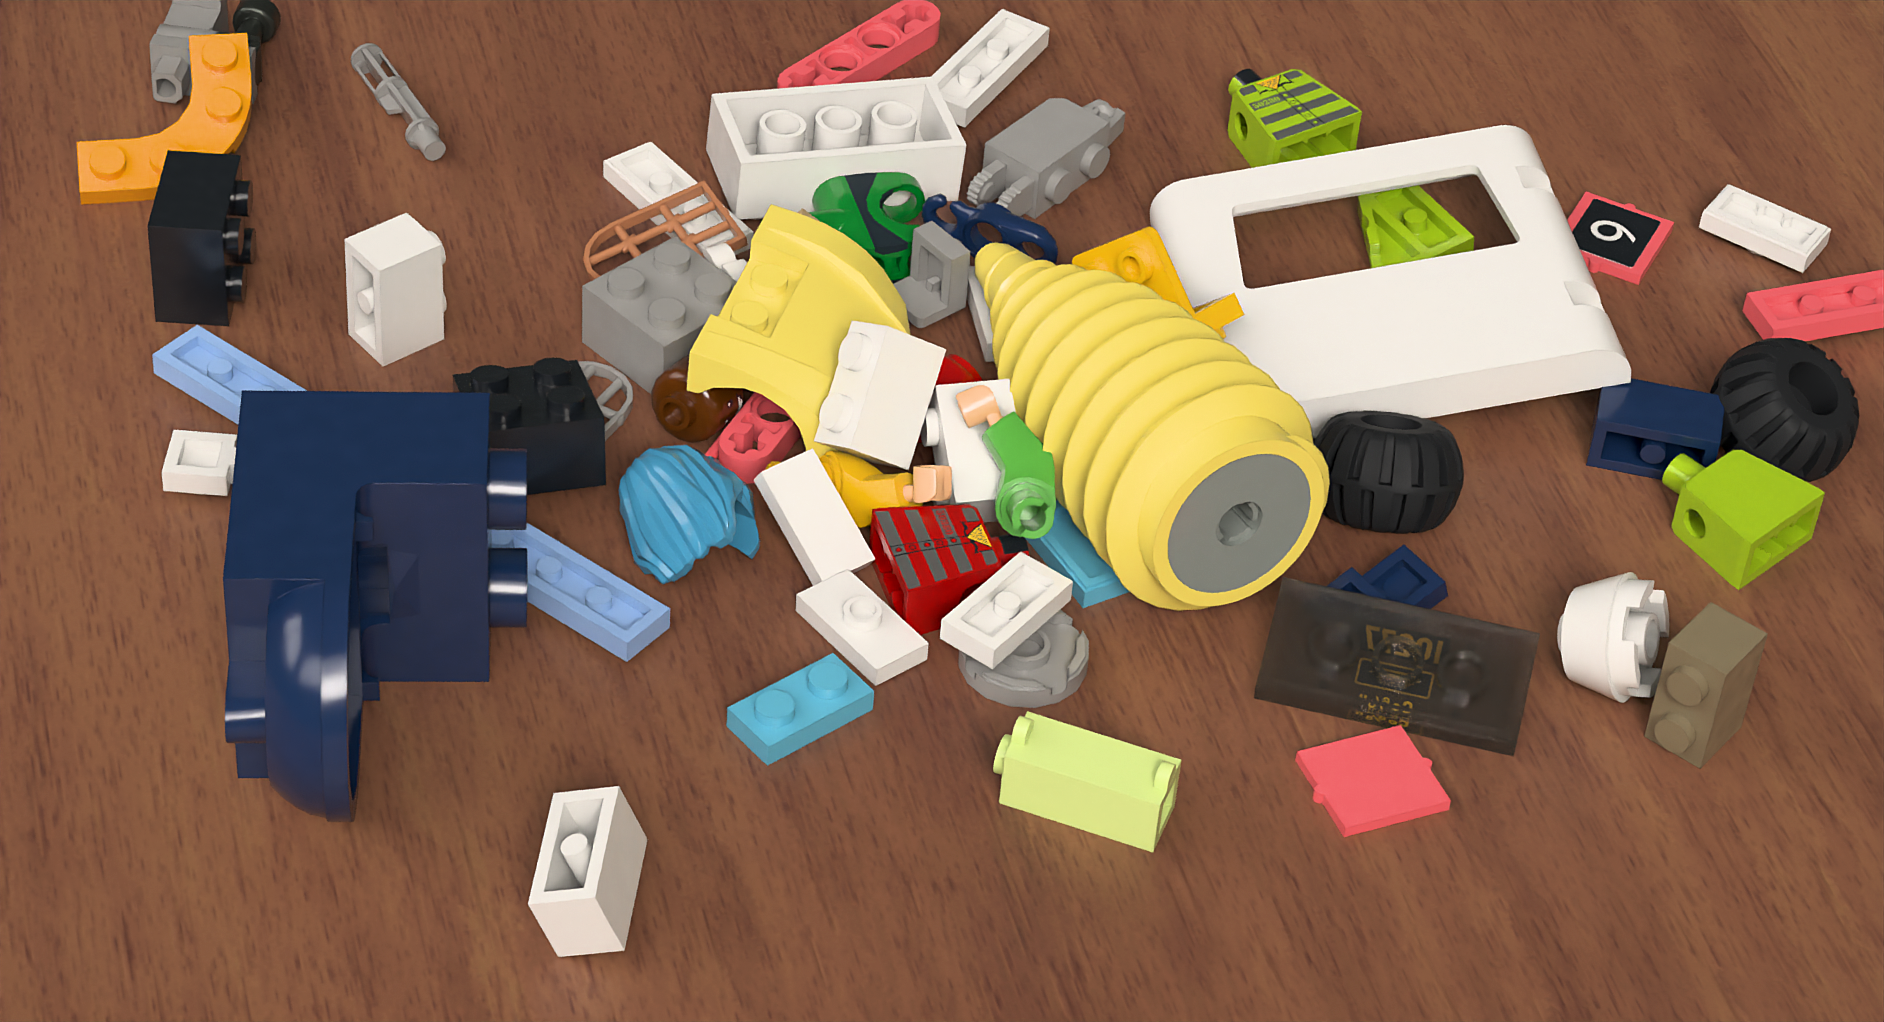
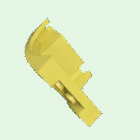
[687,204,910,458]

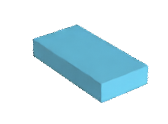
[1025,500,1130,608]

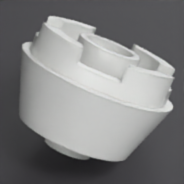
[1557,572,1669,703]

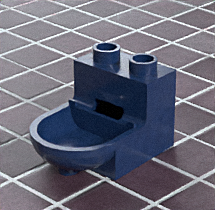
[223,390,528,822]

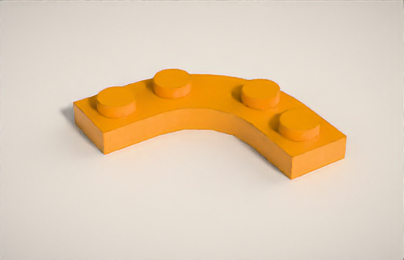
[76,33,252,205]

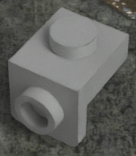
[893,221,971,328]

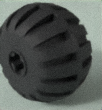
[1710,338,1860,482]
[1313,411,1464,534]

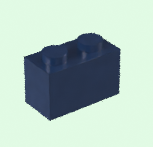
[1586,378,1724,480]

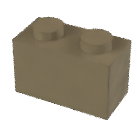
[1644,602,1768,769]

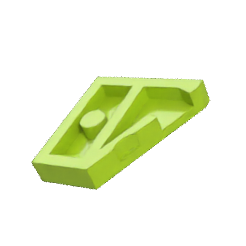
[1357,185,1474,268]

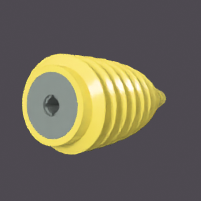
[974,242,1330,611]

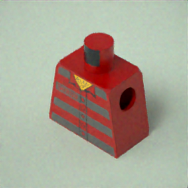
[869,504,1029,635]

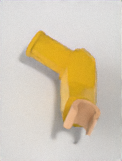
[766,451,952,528]

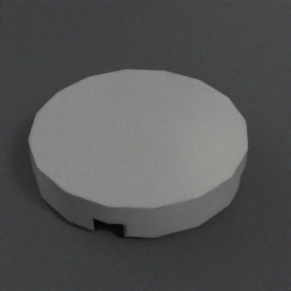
[958,610,1089,708]

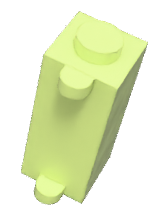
[993,711,1182,852]

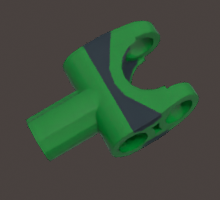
[761,172,925,284]

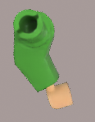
[956,385,1056,539]

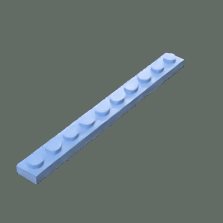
[152,325,670,662]

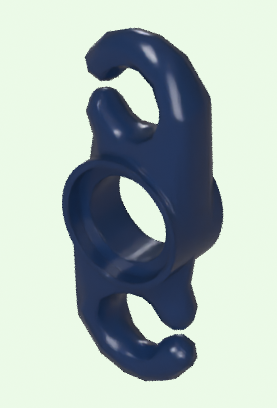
[922,193,1059,264]

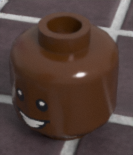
[651,355,744,443]

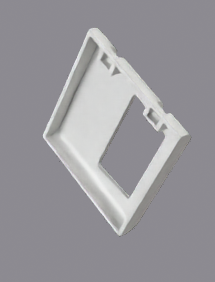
[1150,125,1631,438]

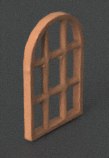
[583,180,748,281]

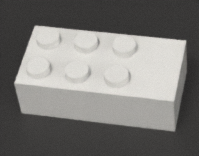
[706,77,966,220]

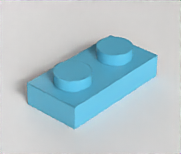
[726,653,874,766]

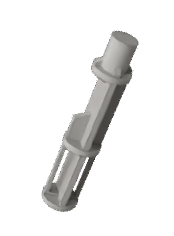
[351,43,446,161]

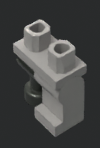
[149,0,281,104]

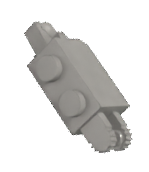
[966,98,1125,219]

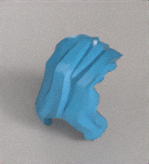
[618,445,761,584]

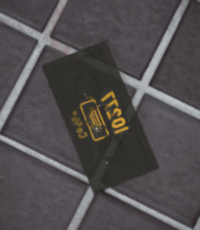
[1254,577,1540,757]

